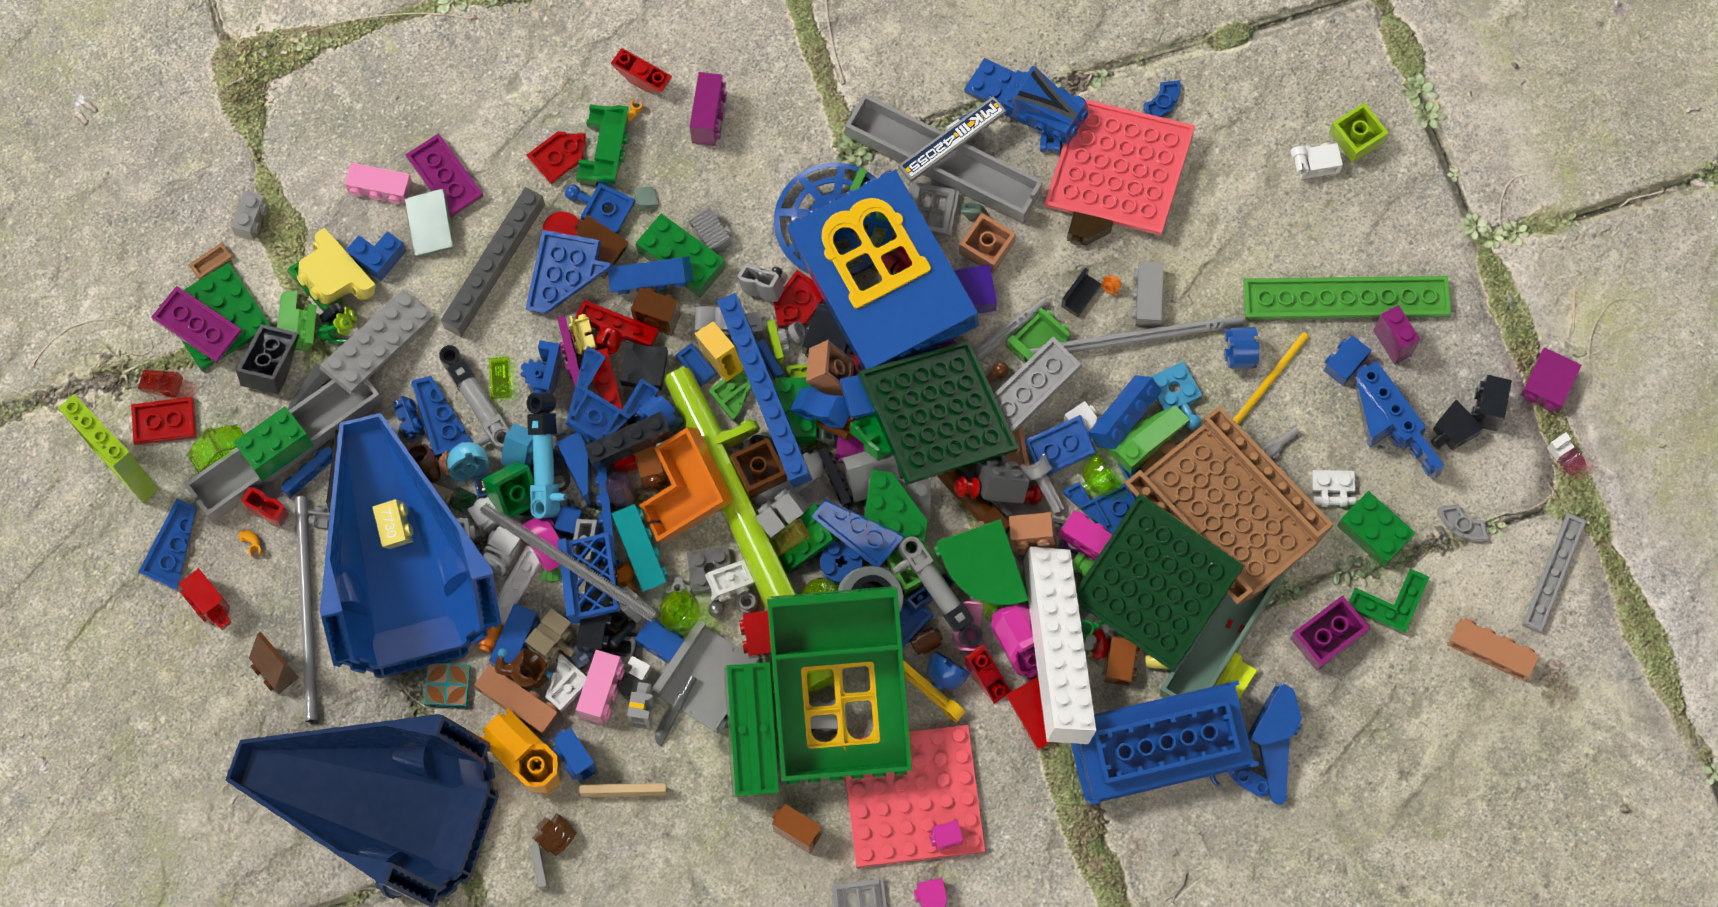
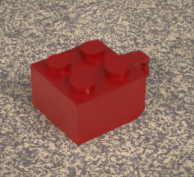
[178,568,232,630]

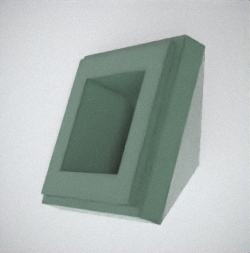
[961,203,982,221]
[817,427,835,446]

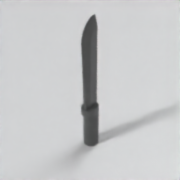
[655,675,697,746]

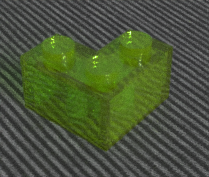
[187,424,244,474]

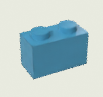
[501,423,533,468]

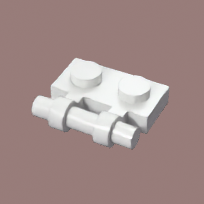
[1312,470,1356,507]

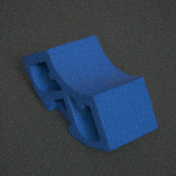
[790,387,849,428]

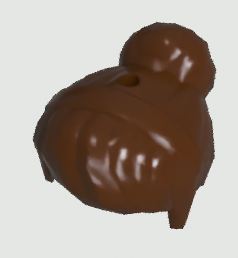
[409,444,441,483]

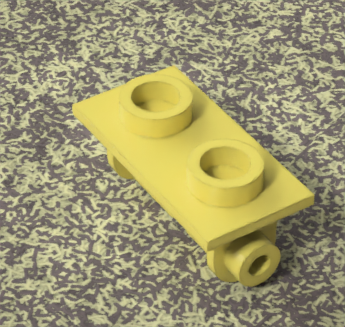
[569,314,597,357]

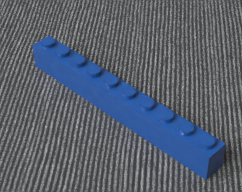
[717,293,813,488]

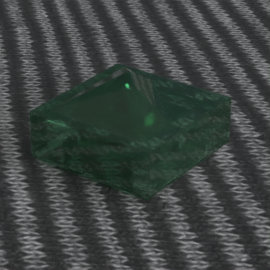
[449,487,477,515]

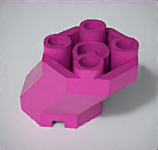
[991,603,1038,678]

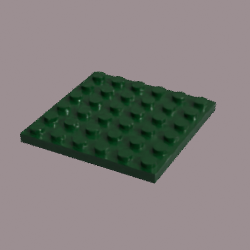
[857,340,1019,485]
[1076,493,1245,671]

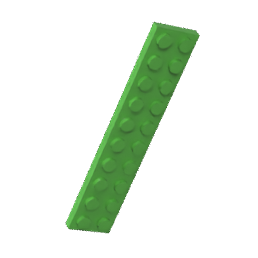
[1243,276,1451,320]

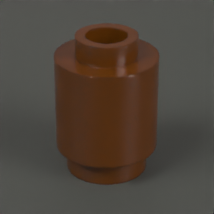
[910,627,943,655]

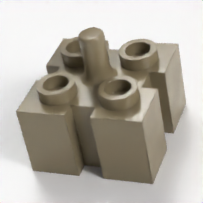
[525,608,576,666]

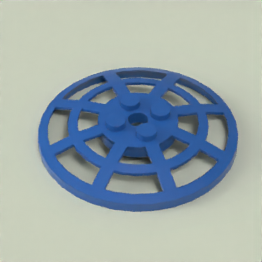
[774,162,894,276]

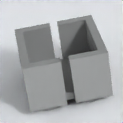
[755,487,809,538]

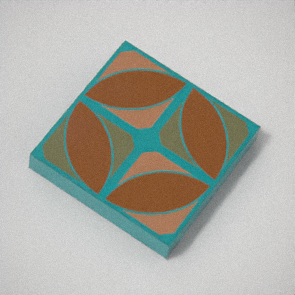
[424,663,471,708]

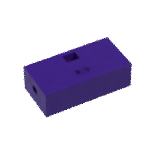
[954,265,997,314]

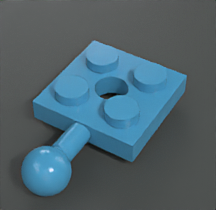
[1150,362,1203,431]

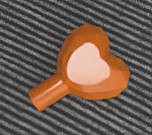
[617,562,637,593]

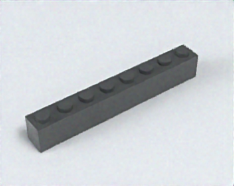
[441,187,545,337]

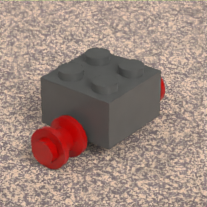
[954,459,1042,505]

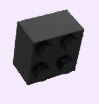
[1471,375,1512,431]

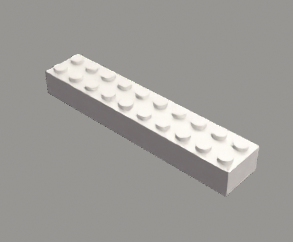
[1023,547,1096,744]

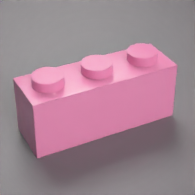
[345,163,412,204]

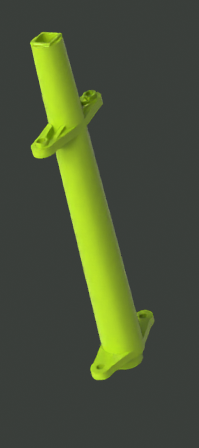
[665,366,834,694]

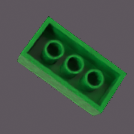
[636,213,726,298]

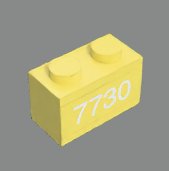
[373,499,413,549]

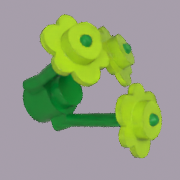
[317,306,357,344]

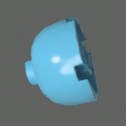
[447,442,489,482]

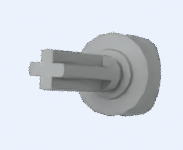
[1020,454,1064,514]

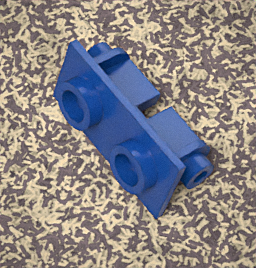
[393,396,425,440]

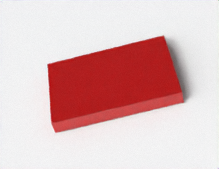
[131,397,197,445]
[1006,677,1052,751]

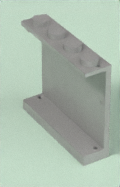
[652,619,763,733]

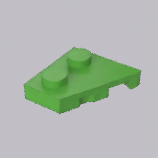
[708,370,752,422]

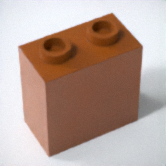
[635,445,666,490]
[772,804,822,854]

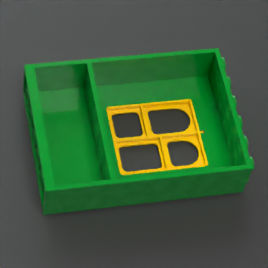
[767,586,912,785]

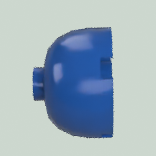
[927,651,970,691]

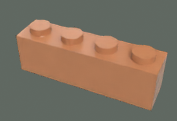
[1447,618,1539,682]
[474,665,559,737]

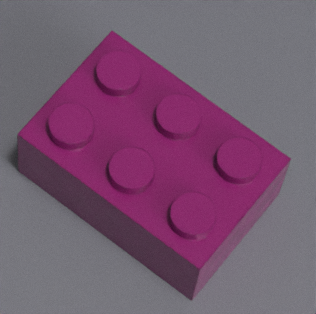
[690,72,727,146]
[1290,595,1370,671]

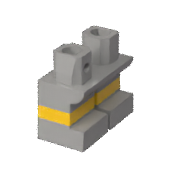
[627,682,655,730]

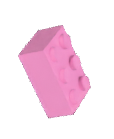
[576,650,626,726]

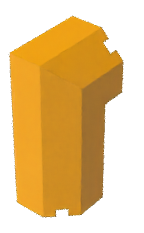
[479,708,561,794]

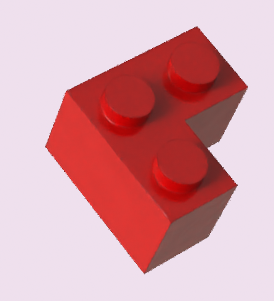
[739,610,772,659]

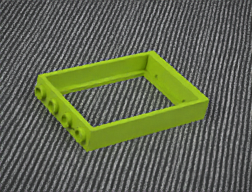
[58,394,159,503]

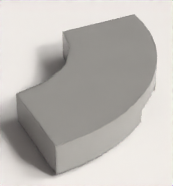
[1437,504,1489,542]

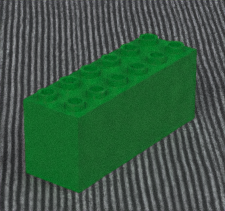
[724,662,779,797]

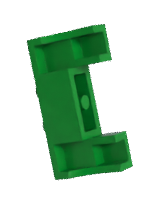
[576,104,629,185]
[850,414,891,461]

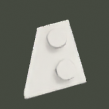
[545,654,587,713]

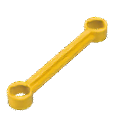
[903,660,965,722]

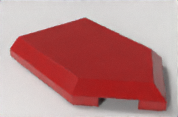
[526,131,586,184]
[773,270,824,328]

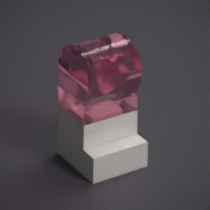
[1547,432,1586,476]

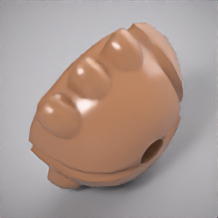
[438,451,450,476]

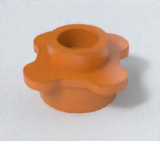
[1101,275,1122,296]

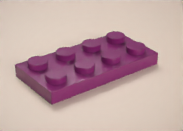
[405,133,484,218]
[151,286,242,363]

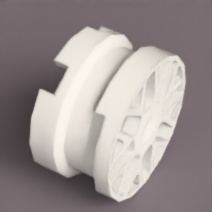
[483,546,512,575]

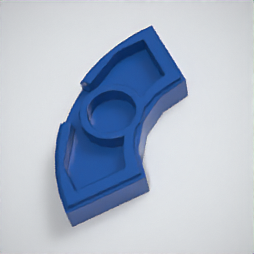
[1143,80,1181,118]

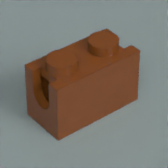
[1104,636,1140,686]

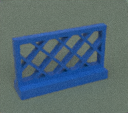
[557,533,620,624]

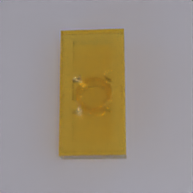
[769,518,810,556]

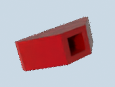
[611,47,672,93]
[965,644,1011,704]

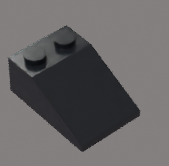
[236,324,299,395]

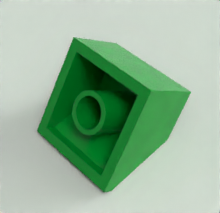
[482,461,534,519]

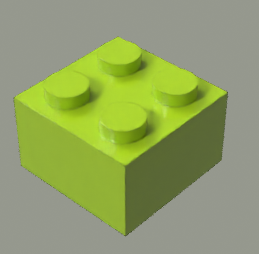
[1329,102,1389,163]

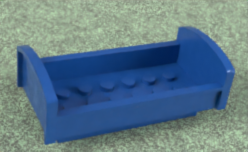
[1071,681,1259,805]

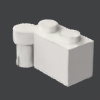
[1290,142,1343,179]

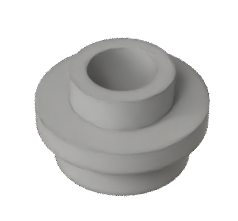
[737,592,758,613]

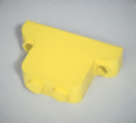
[297,228,375,305]

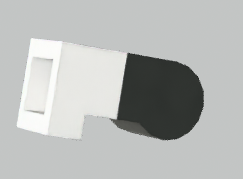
[619,656,652,700]

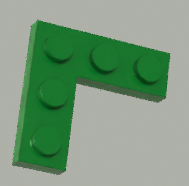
[1349,568,1430,634]

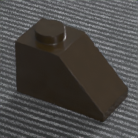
[1067,211,1113,246]

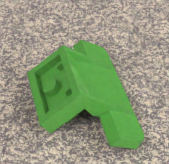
[277,291,317,351]

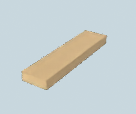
[579,783,667,797]

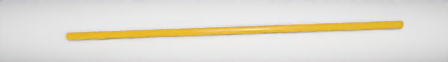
[1233,332,1309,425]

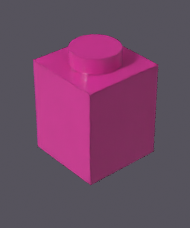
[929,820,963,851]

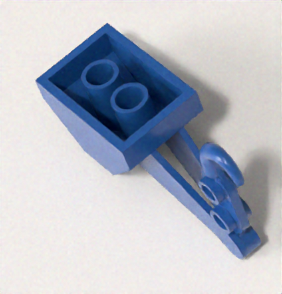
[1210,682,1302,805]

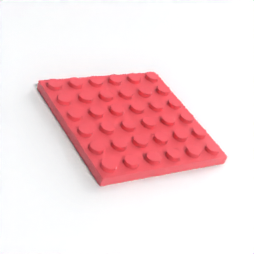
[1044,99,1195,236]
[845,725,985,868]

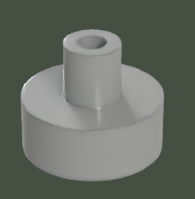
[787,321,807,343]

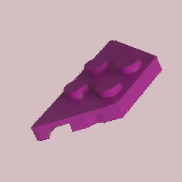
[557,315,581,386]

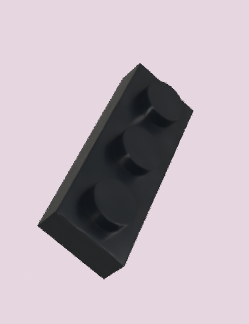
[818,447,853,509]

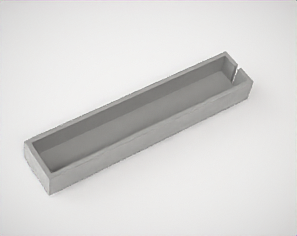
[845,93,1043,223]
[184,379,383,523]

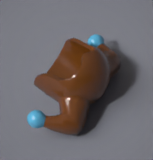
[495,648,553,688]

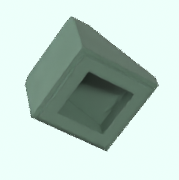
[633,187,659,211]

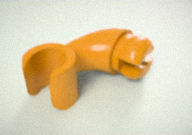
[627,99,642,123]
[238,530,263,557]

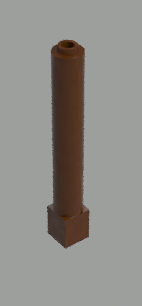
[937,469,1010,534]

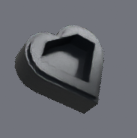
[319,303,344,322]

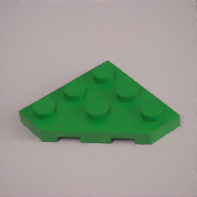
[864,470,928,542]

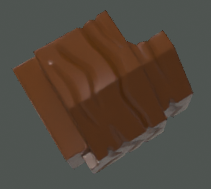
[532,813,577,856]

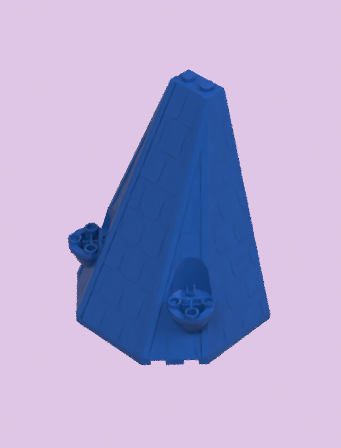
[320,413,501,678]

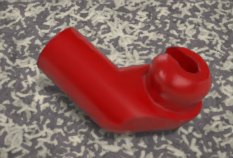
[1092,629,1110,661]

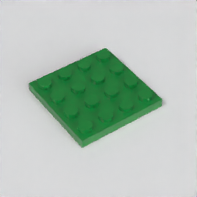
[159,262,271,371]

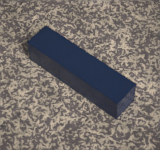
[904,573,953,615]

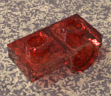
[138,370,183,398]

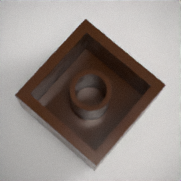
[631,287,681,336]
[730,438,787,499]

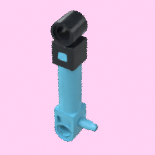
[526,392,567,519]

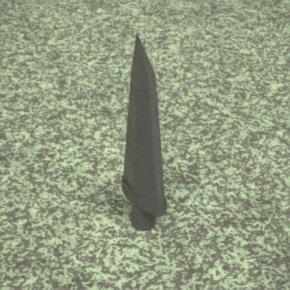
[288,363,330,410]

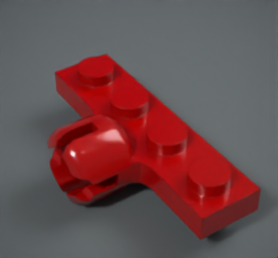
[576,300,659,354]

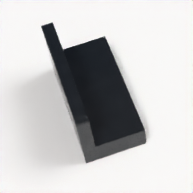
[1061,267,1101,317]

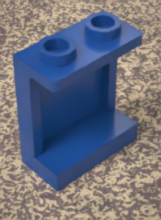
[529,340,564,396]

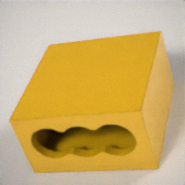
[695,321,744,382]

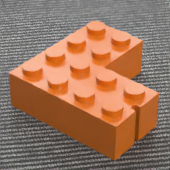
[639,427,734,542]

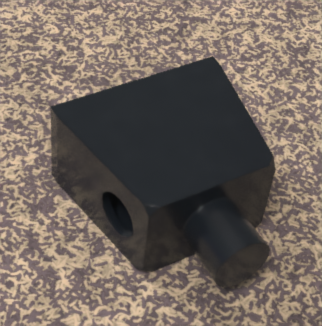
[1431,399,1483,450]

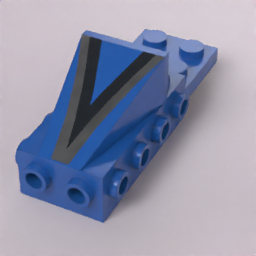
[964,58,1089,144]
[1354,361,1444,479]

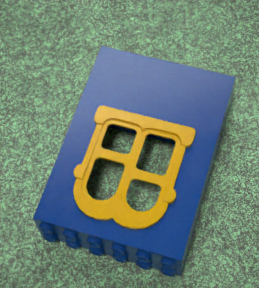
[787,169,979,370]

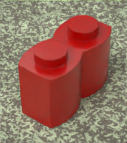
[241,488,289,527]

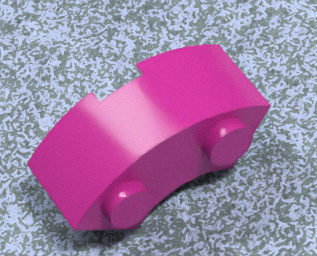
[521,518,560,572]

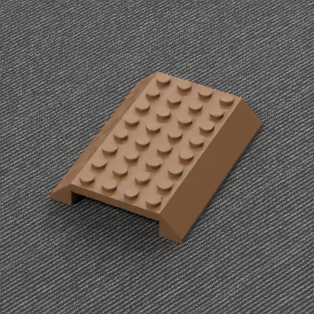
[1124,405,1334,605]

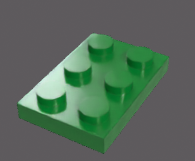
[769,504,837,573]

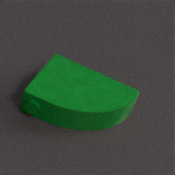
[934,519,1028,605]

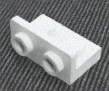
[705,560,754,602]

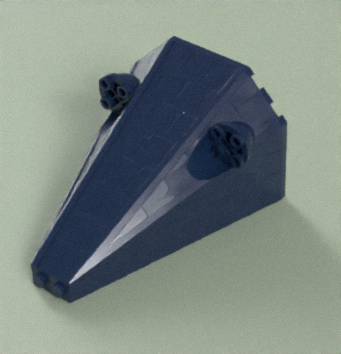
[225,714,499,907]

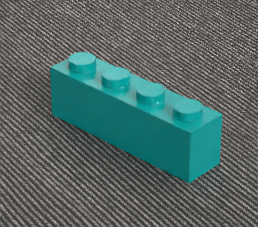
[611,504,668,592]

